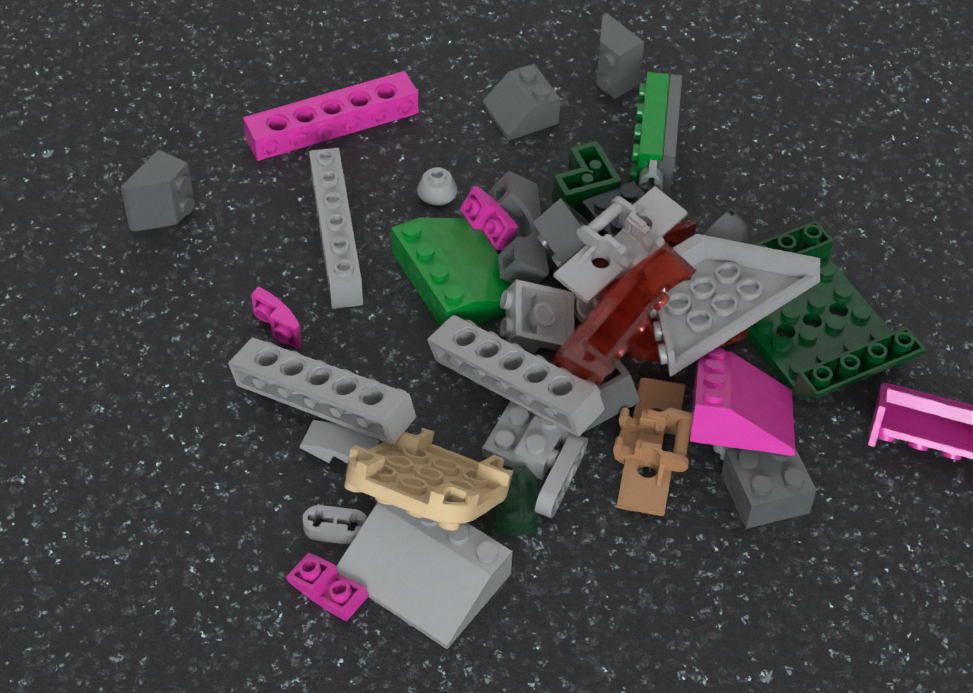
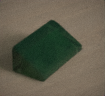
[495,465,538,535]

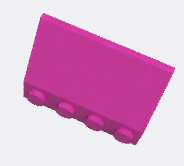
[690,347,795,456]

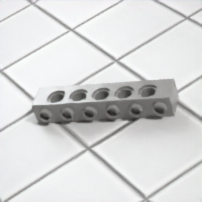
[309,148,363,309]
[427,315,605,437]
[228,337,416,445]

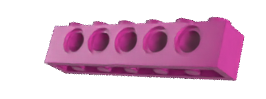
[243,71,419,161]

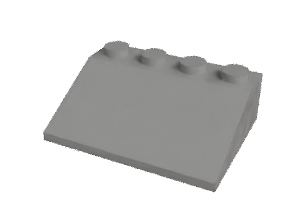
[336,502,512,649]

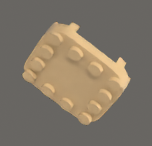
[344,428,513,531]

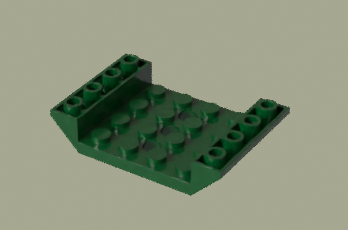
[743,221,926,399]

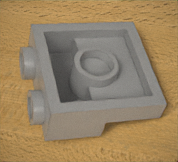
[500,279,575,353]
[482,401,570,480]

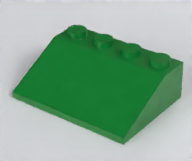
[391,217,512,327]

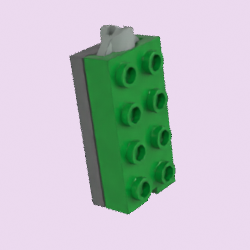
[630,72,682,198]

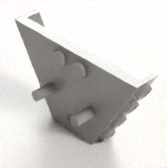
[642,234,820,377]

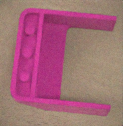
[868,383,973,460]

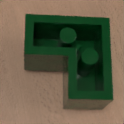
[552,141,621,215]

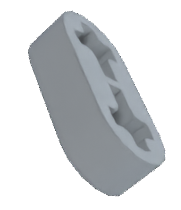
[303,505,367,545]

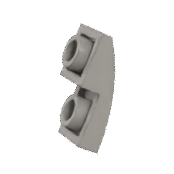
[299,420,379,463]

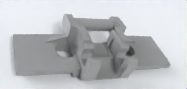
[553,186,688,304]

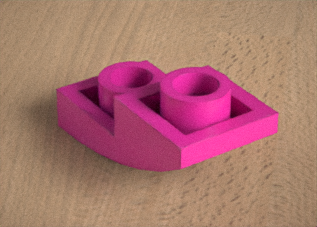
[460,186,519,250]
[251,286,302,349]
[286,552,369,621]

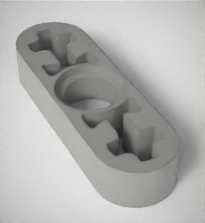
[535,433,588,518]

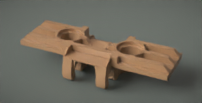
[613,377,692,516]

